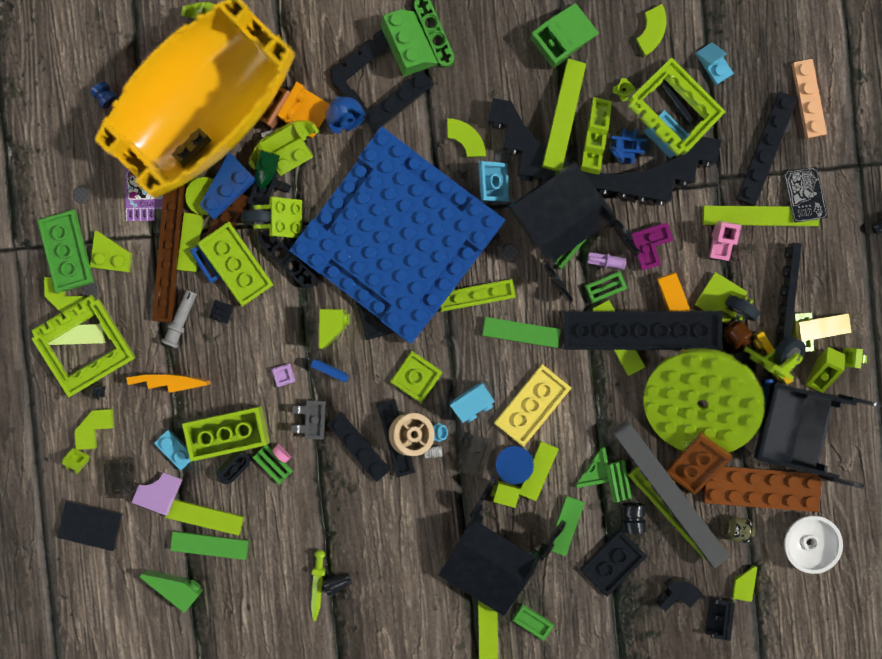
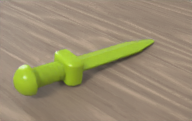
[311,550,326,621]

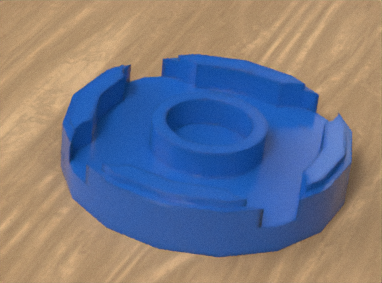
[496,446,534,484]

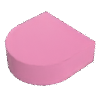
[272,444,292,463]

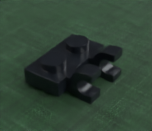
[248,173,291,211]

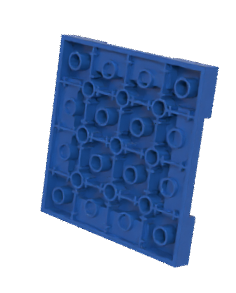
[289,126,506,344]

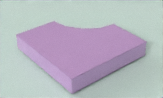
[131,473,182,516]

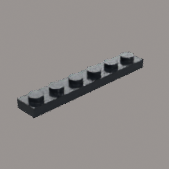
[736,91,798,206]
[774,243,802,359]

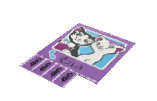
[125,168,163,221]

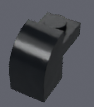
[656,577,703,612]

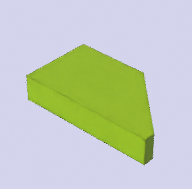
[731,565,757,602]

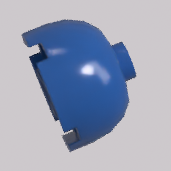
[326,96,365,134]

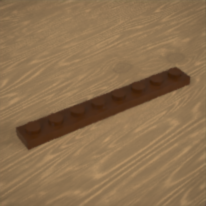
[152,184,185,322]

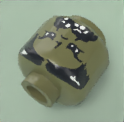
[725,517,755,543]

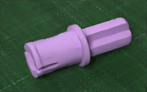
[587,252,626,270]

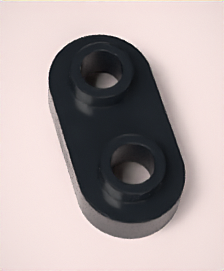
[216,450,250,484]

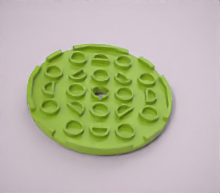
[643,349,764,452]

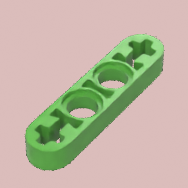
[414,0,454,68]

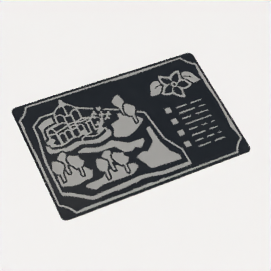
[784,167,828,223]

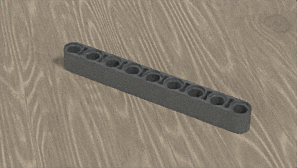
[611,420,730,569]

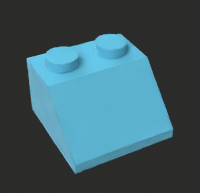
[450,381,495,423]

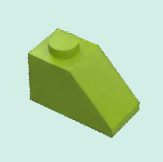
[806,347,845,393]

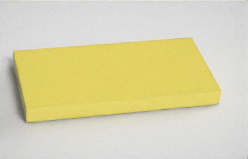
[494,364,571,447]

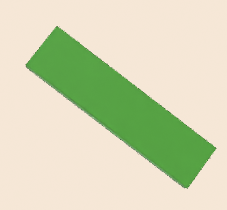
[482,317,561,348]
[170,531,249,560]

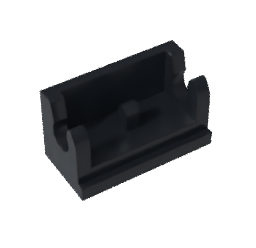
[705,595,735,641]

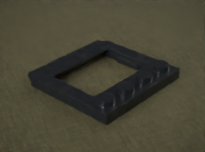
[330,29,434,134]

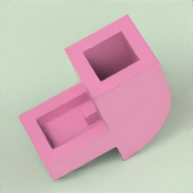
[709,220,741,261]

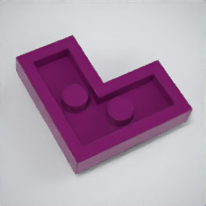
[631,222,673,271]

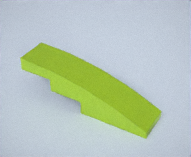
[580,97,612,175]

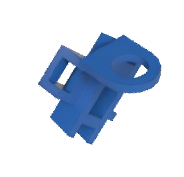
[609,128,646,164]

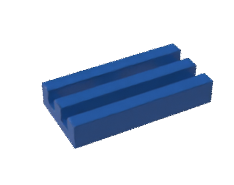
[190,246,221,283]
[311,359,350,383]

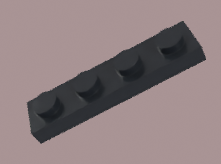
[327,412,391,482]

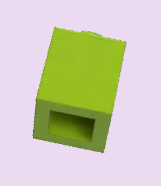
[490,480,521,508]

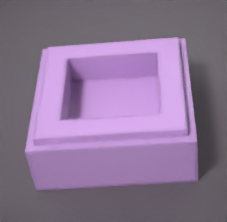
[271,363,296,387]

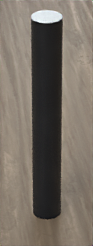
[659,79,694,125]

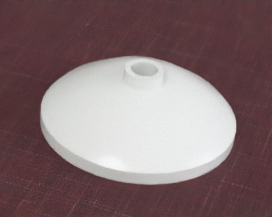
[784,515,843,574]

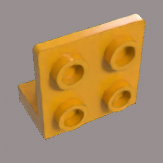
[277,82,329,138]

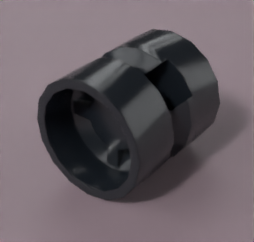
[620,502,646,534]

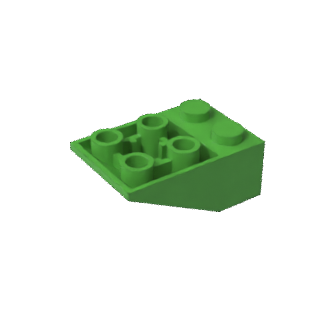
[530,3,599,69]

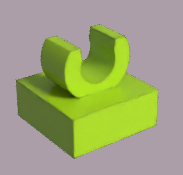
[843,347,867,368]
[62,448,90,474]

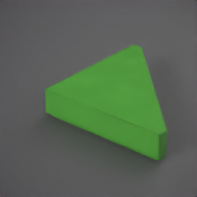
[576,447,609,488]

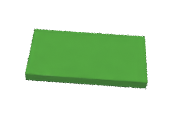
[37,209,94,294]

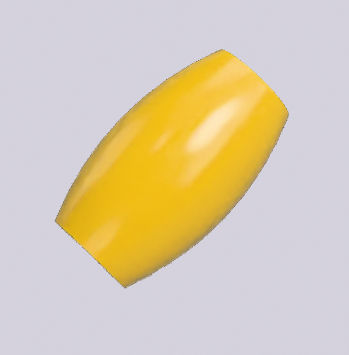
[95,0,295,198]

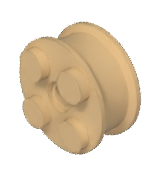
[389,413,435,456]

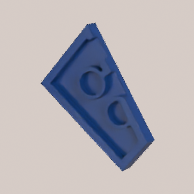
[200,152,256,220]

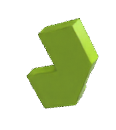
[44,277,85,315]
[74,409,114,450]

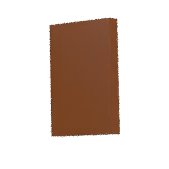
[665,432,732,495]

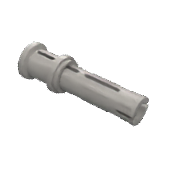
[161,290,197,348]

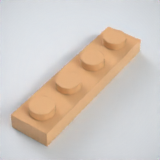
[791,59,827,139]

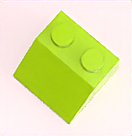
[319,309,350,349]

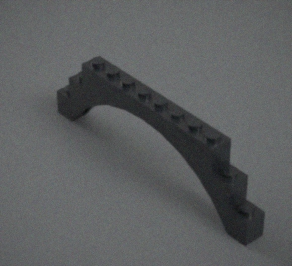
[488,98,722,206]

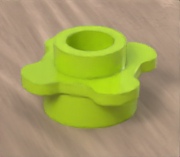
[612,78,636,101]

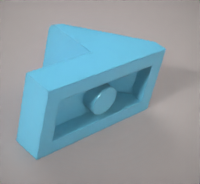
[695,42,734,85]

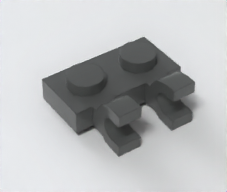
[291,400,326,440]

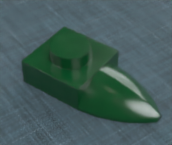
[255,149,280,190]

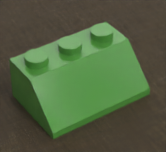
[380,9,438,77]

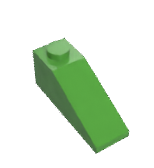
[140,570,203,613]

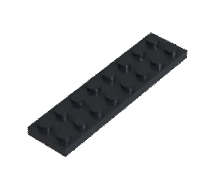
[564,310,722,350]

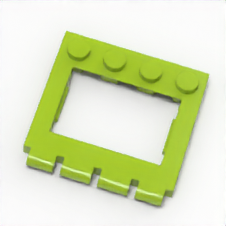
[628,57,726,156]
[31,295,136,398]

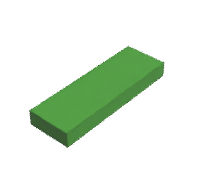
[551,495,585,556]

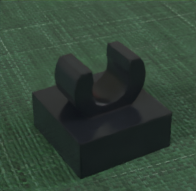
[209,300,234,324]

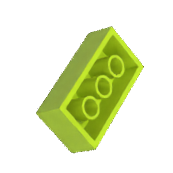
[182,406,270,462]

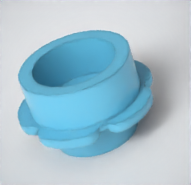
[433,423,448,442]

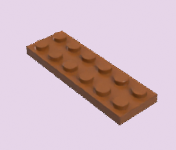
[703,466,822,512]

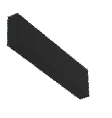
[377,399,415,478]

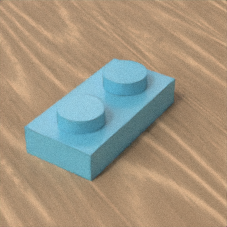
[154,429,190,471]

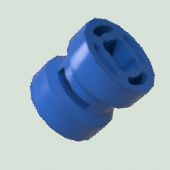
[90,81,118,109]

